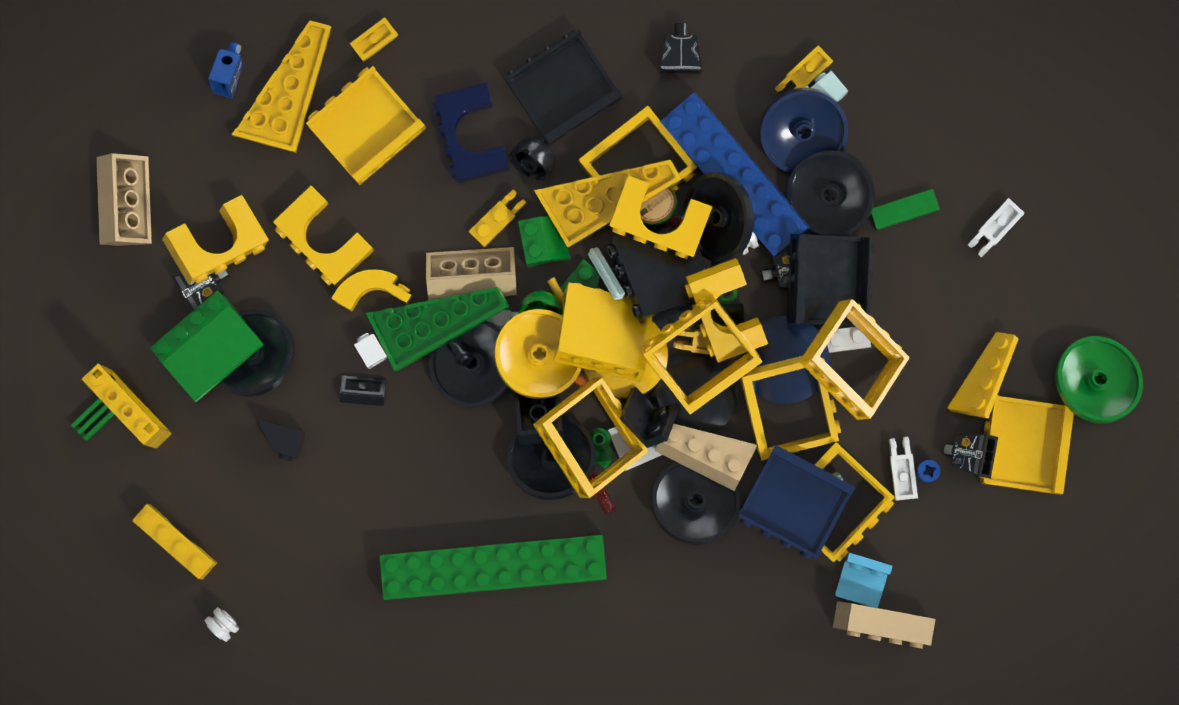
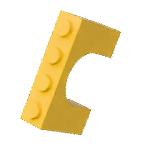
[609,175,712,259]
[273,186,374,287]
[162,195,269,285]
[685,258,768,363]

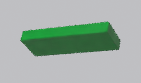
[871,189,940,231]

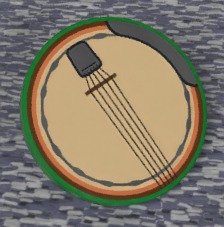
[640,187,677,225]

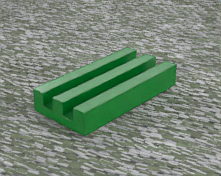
[71,398,115,441]

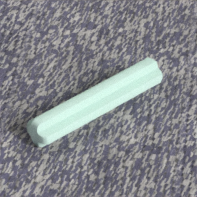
[588,247,625,300]

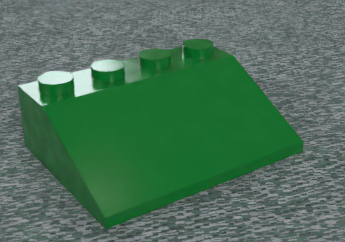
[150,290,264,402]

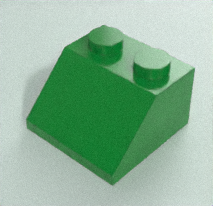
[518,216,570,267]

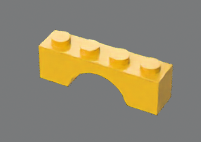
[132,504,217,580]

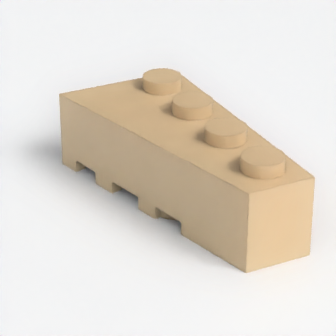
[655,424,757,491]
[833,601,935,649]

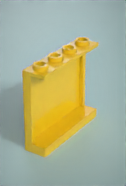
[306,66,426,186]
[553,282,652,382]
[978,395,1074,495]

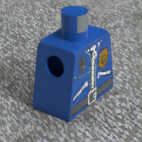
[208,42,243,99]

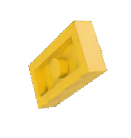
[350,17,398,62]

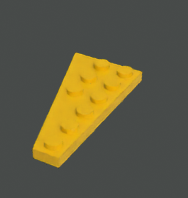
[232,21,331,153]
[534,160,682,248]

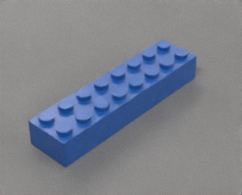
[660,93,810,256]

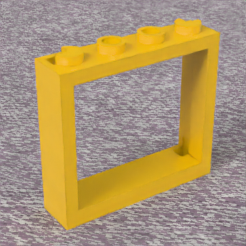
[579,106,697,193]
[640,295,762,414]
[799,299,910,420]
[741,355,841,461]
[82,364,172,449]
[533,378,648,498]
[814,442,895,562]

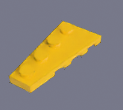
[947,332,1018,419]

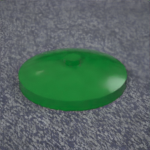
[1055,336,1143,424]

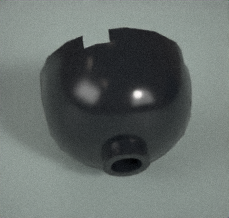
[509,138,554,181]

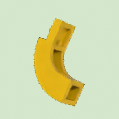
[332,270,412,312]

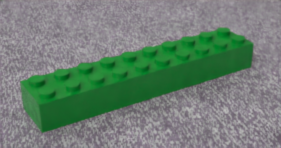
[380,535,607,600]

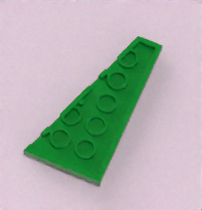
[366,287,509,371]

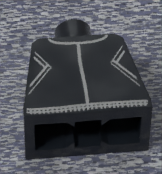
[660,23,702,74]

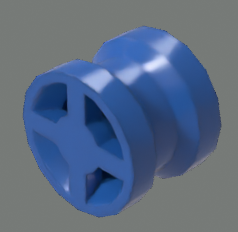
[916,460,941,483]

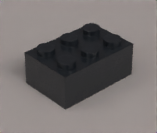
[514,391,565,445]

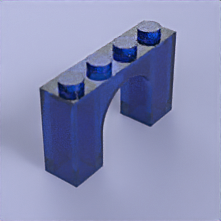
[433,82,510,183]

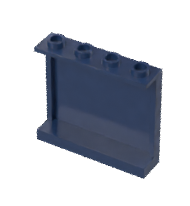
[738,445,856,560]

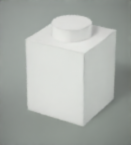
[354,333,388,369]

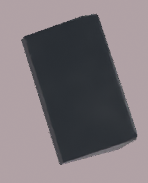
[340,375,386,406]

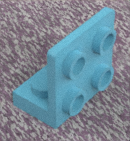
[835,553,892,608]

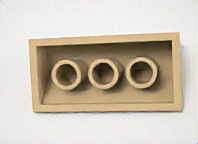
[96,153,152,246]
[426,247,517,301]

